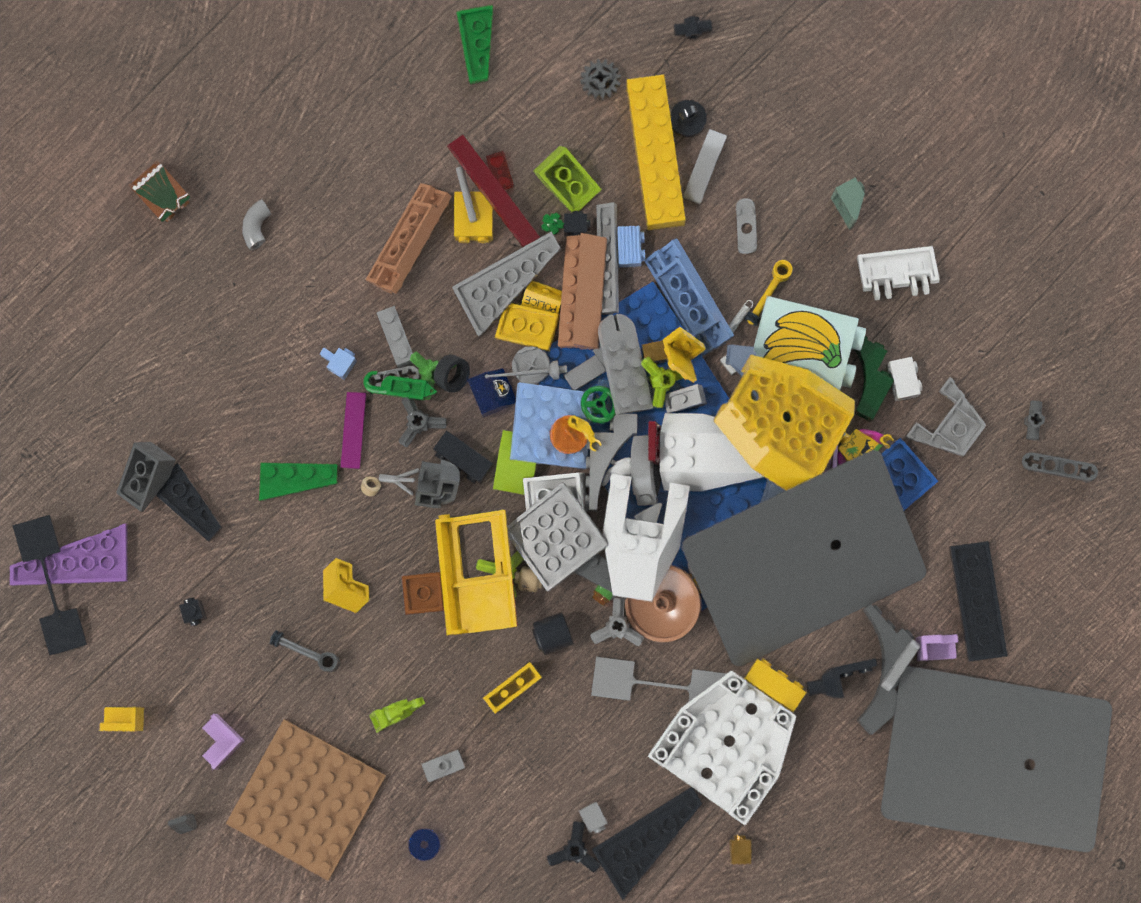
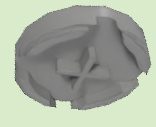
[512,346,550,384]

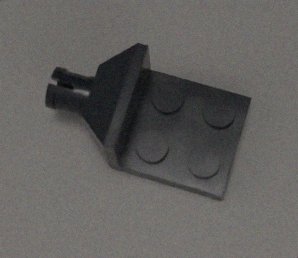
[806,658,877,699]

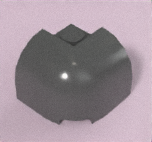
[415,459,460,508]

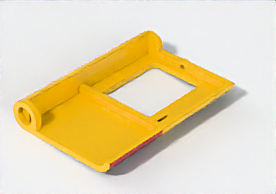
[435,510,518,635]

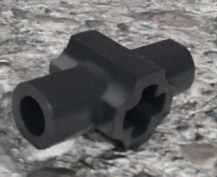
[673,16,712,40]

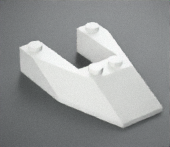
[603,474,690,602]

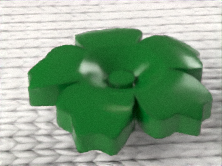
[541,212,564,235]

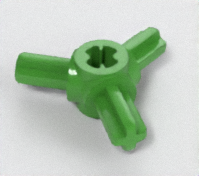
[410,352,456,400]

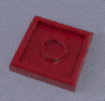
[648,421,662,466]

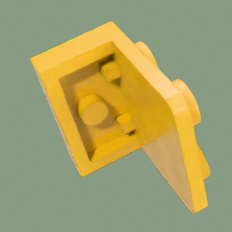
[663,327,706,383]

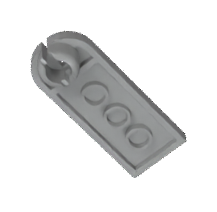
[598,314,653,415]

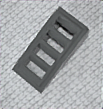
[167,814,198,834]

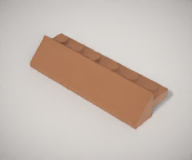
[366,183,452,294]
[558,233,607,350]

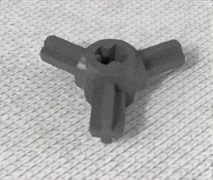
[399,398,447,447]

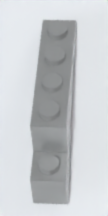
[585,414,637,512]

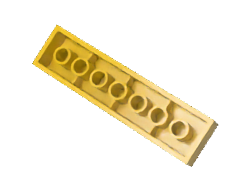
[626,75,686,230]

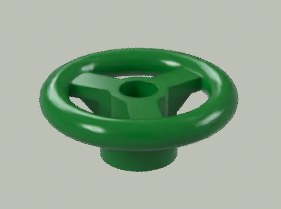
[581,386,616,423]

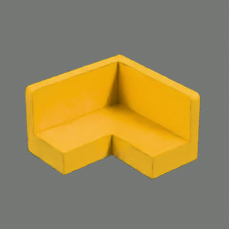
[323,558,369,613]
[100,707,144,731]

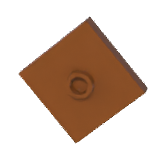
[402,572,444,615]

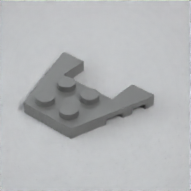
[906,377,986,457]

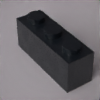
[433,430,494,484]

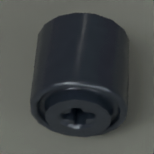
[532,612,574,655]

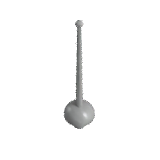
[485,360,567,380]

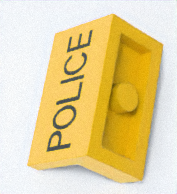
[521,281,562,314]

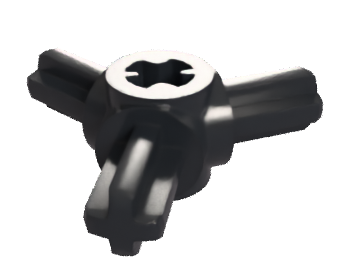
[547,821,601,873]

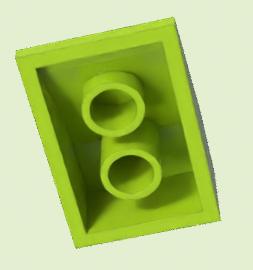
[533,146,602,213]
[493,430,537,495]

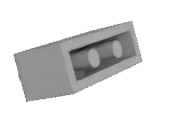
[377,306,413,368]

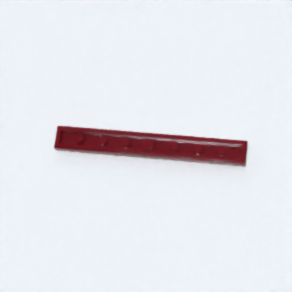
[447,134,540,247]

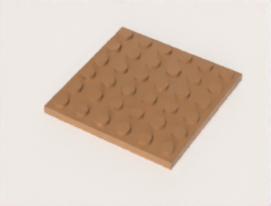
[226,719,387,881]

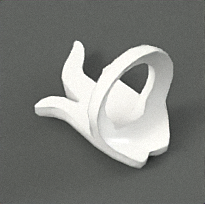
[602,457,631,486]

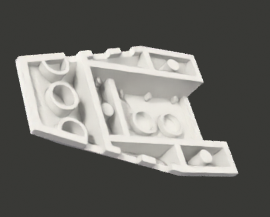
[660,413,764,491]

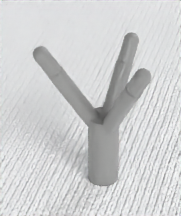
[379,468,420,495]

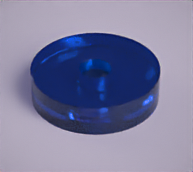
[408,829,440,861]

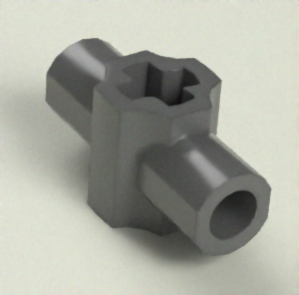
[1024,401,1045,441]

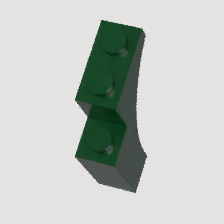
[854,336,894,422]

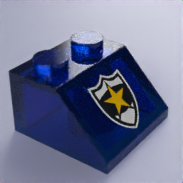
[467,368,516,418]

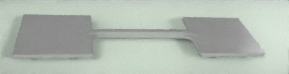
[591,657,726,702]

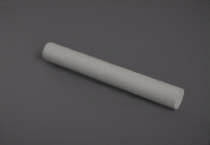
[456,166,477,223]

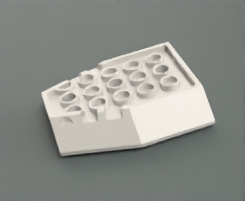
[648,671,796,825]

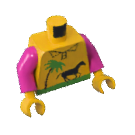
[837,429,894,465]

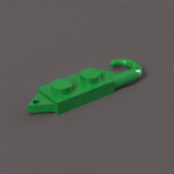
[363,371,438,401]

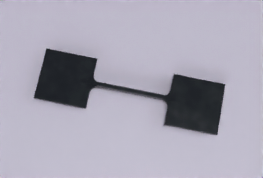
[12,515,87,656]

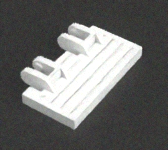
[857,246,940,300]

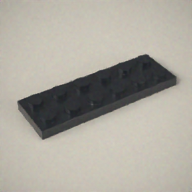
[949,541,1008,662]

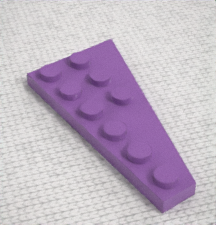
[10,523,128,586]

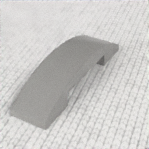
[683,130,727,204]

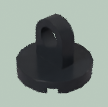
[670,100,707,137]

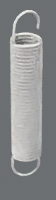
[729,300,753,333]

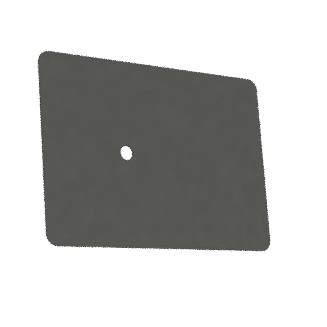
[682,450,926,666]
[881,666,1112,852]

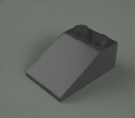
[116,442,176,512]

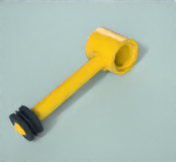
[744,260,793,326]

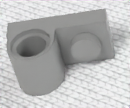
[664,384,707,413]

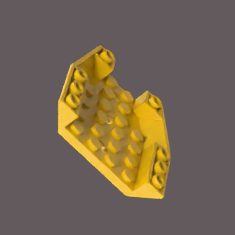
[713,355,855,491]

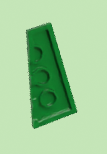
[456,5,493,84]
[259,463,338,501]

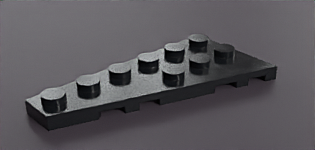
[592,787,702,900]

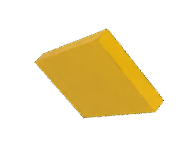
[495,303,560,352]

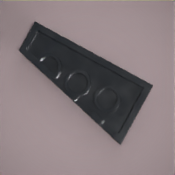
[156,463,222,542]

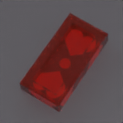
[486,151,514,190]

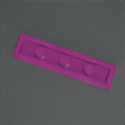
[341,392,366,469]

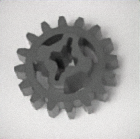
[580,59,621,101]

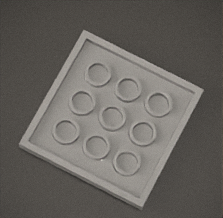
[507,482,608,592]

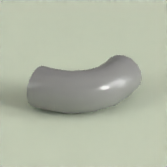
[242,199,272,250]

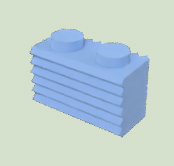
[617,226,645,267]

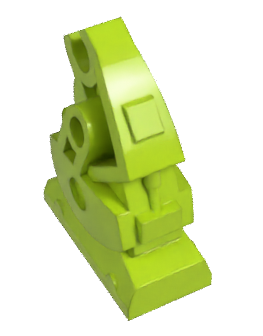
[369,697,425,733]

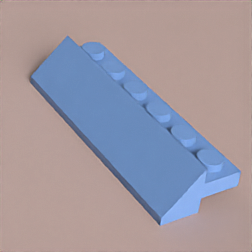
[645,239,734,357]

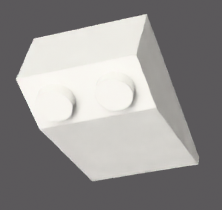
[523,473,588,511]

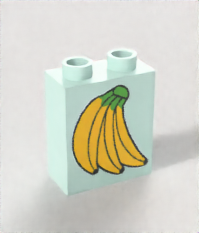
[754,296,866,390]

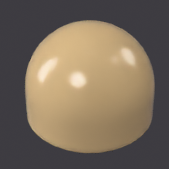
[361,476,381,496]

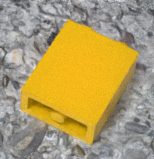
[454,192,493,243]

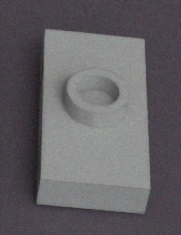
[422,750,465,782]

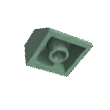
[831,178,865,230]

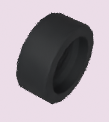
[434,354,470,393]

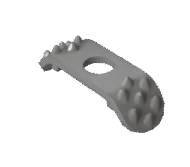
[736,199,757,254]

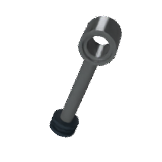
[269,630,340,673]

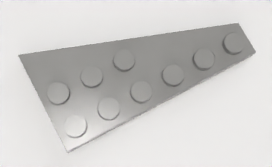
[452,232,561,337]

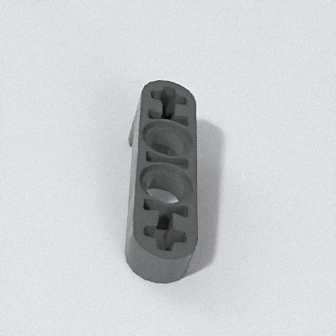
[1022,452,1098,483]

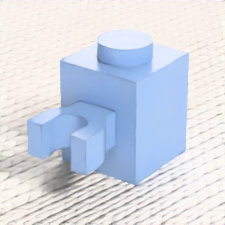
[320,348,357,380]

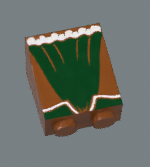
[129,161,190,222]

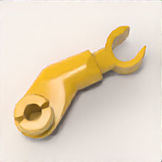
[568,415,602,452]

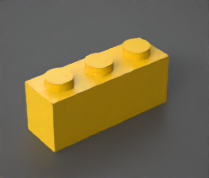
[743,658,807,712]
[483,662,542,714]

